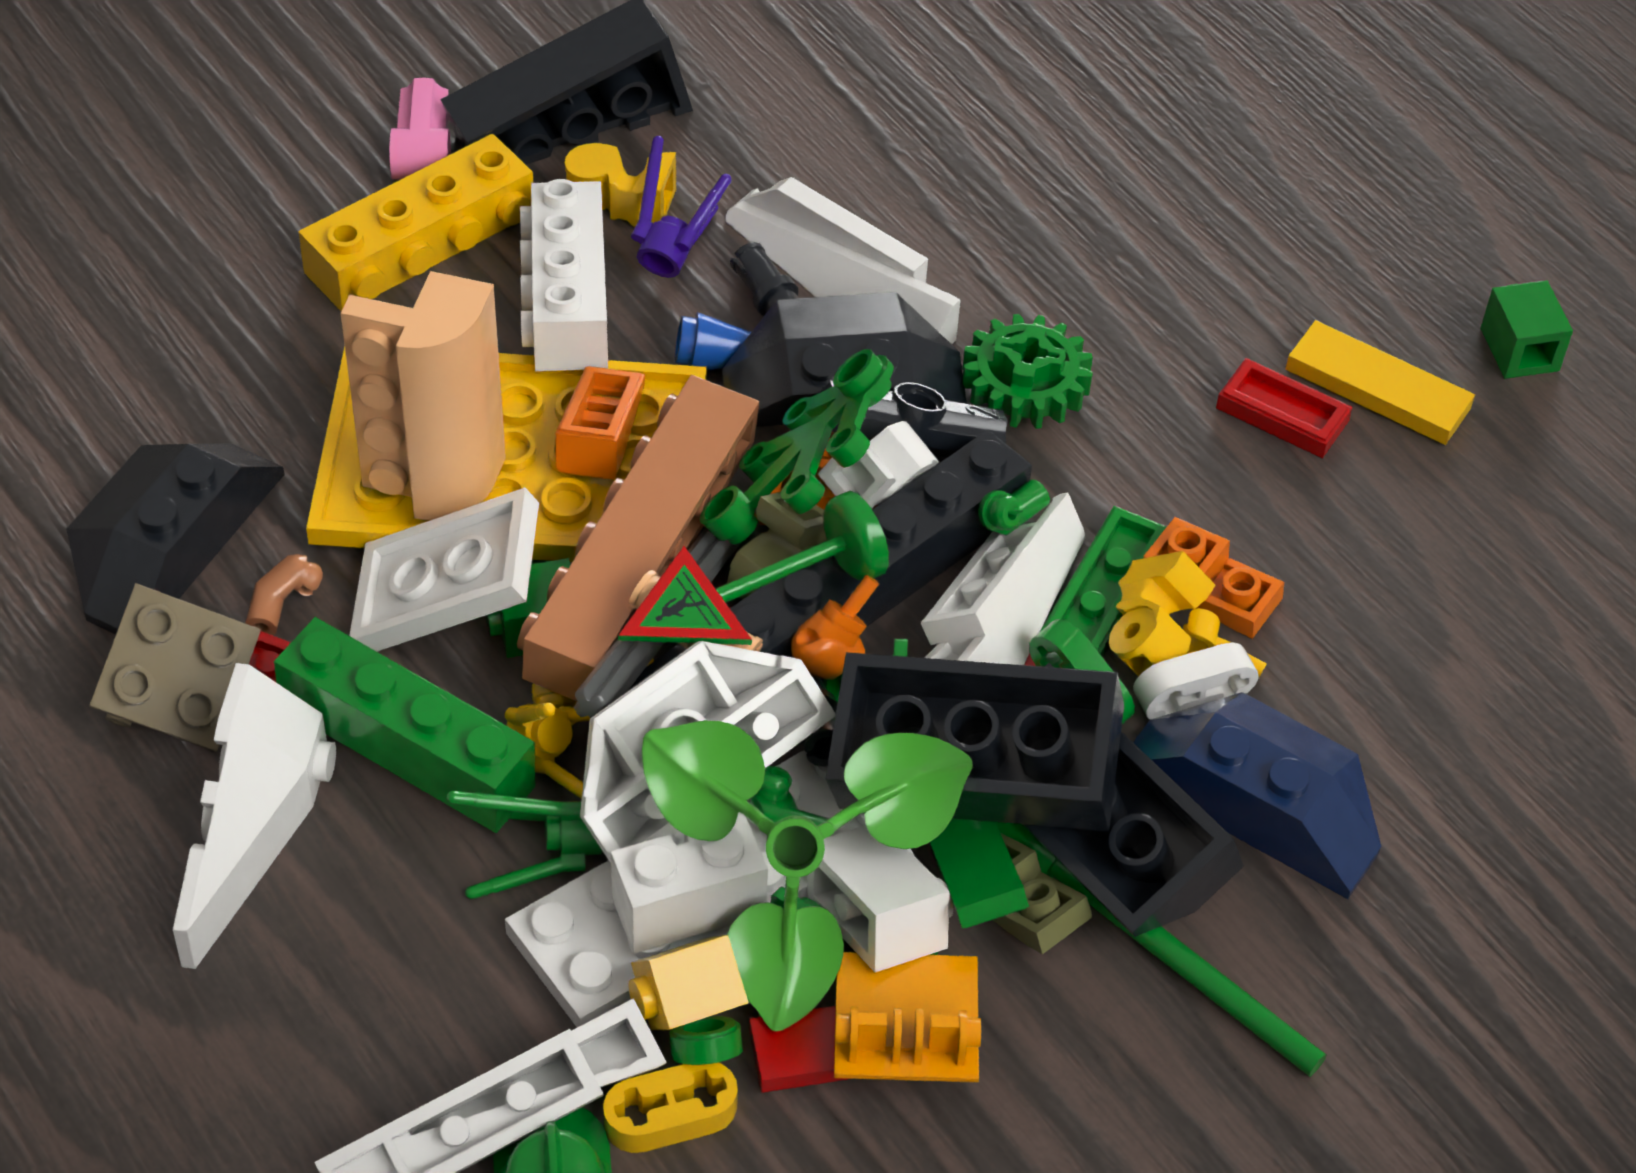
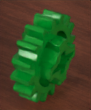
[962,314,1093,429]

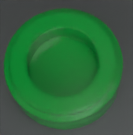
[669,1016,743,1065]

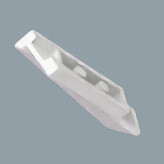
[725,177,960,344]
[921,492,1085,665]
[314,998,667,1173]

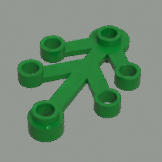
[700,349,894,545]

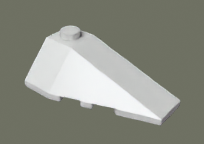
[173,663,336,969]

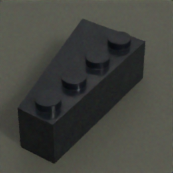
[440,0,693,165]

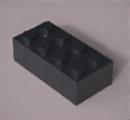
[825,652,1124,832]

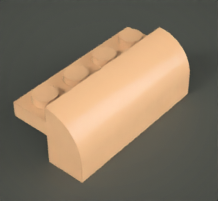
[340,271,506,520]

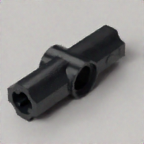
[820,380,1008,458]

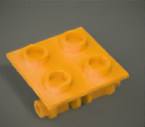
[834,952,981,1083]

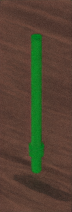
[996,822,1327,1077]

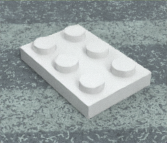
[349,487,539,652]

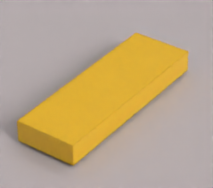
[1285,320,1475,445]

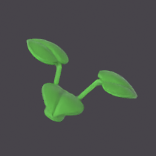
[642,720,973,1031]

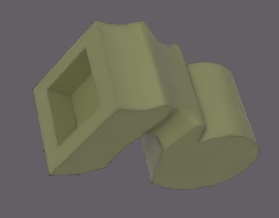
[727,492,827,600]

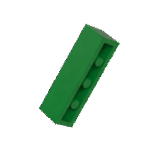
[274,617,535,834]

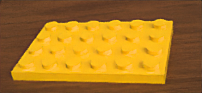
[306,346,706,562]

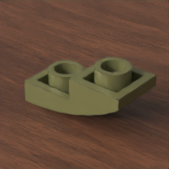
[993,833,1092,955]

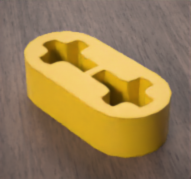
[603,1062,738,1153]

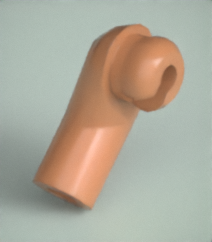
[245,554,323,635]

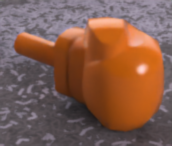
[791,575,879,680]

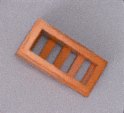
[555,366,645,479]

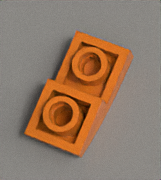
[1143,517,1284,639]

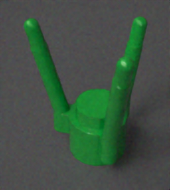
[447,790,602,899]

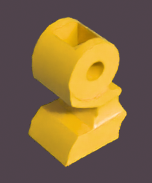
[565,143,676,228]
[1109,551,1215,677]

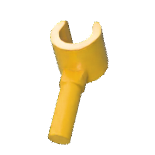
[1183,608,1267,677]

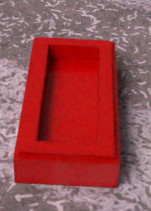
[1216,358,1353,458]

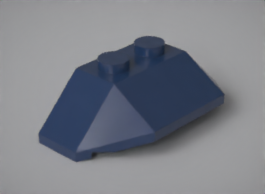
[1133,692,1381,899]

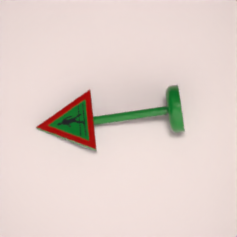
[618,491,889,645]

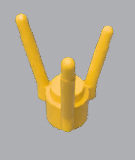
[505,703,590,799]

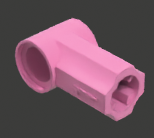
[390,78,451,180]

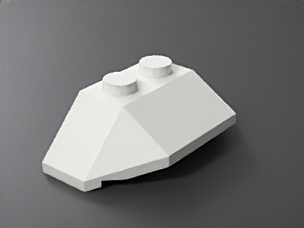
[580,641,836,863]

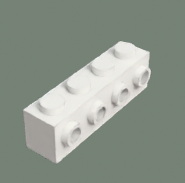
[520,179,608,371]

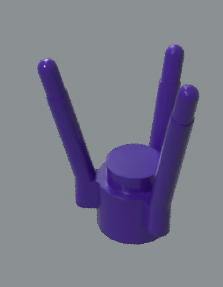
[631,136,732,278]

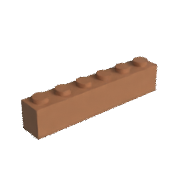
[517,374,759,701]

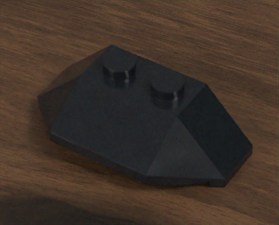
[722,292,967,427]
[66,444,285,635]

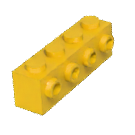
[298,133,533,311]

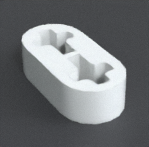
[1133,643,1259,720]

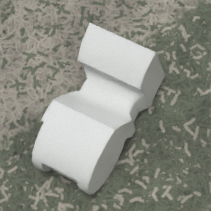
[818,421,939,509]

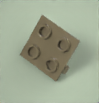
[89,583,261,752]

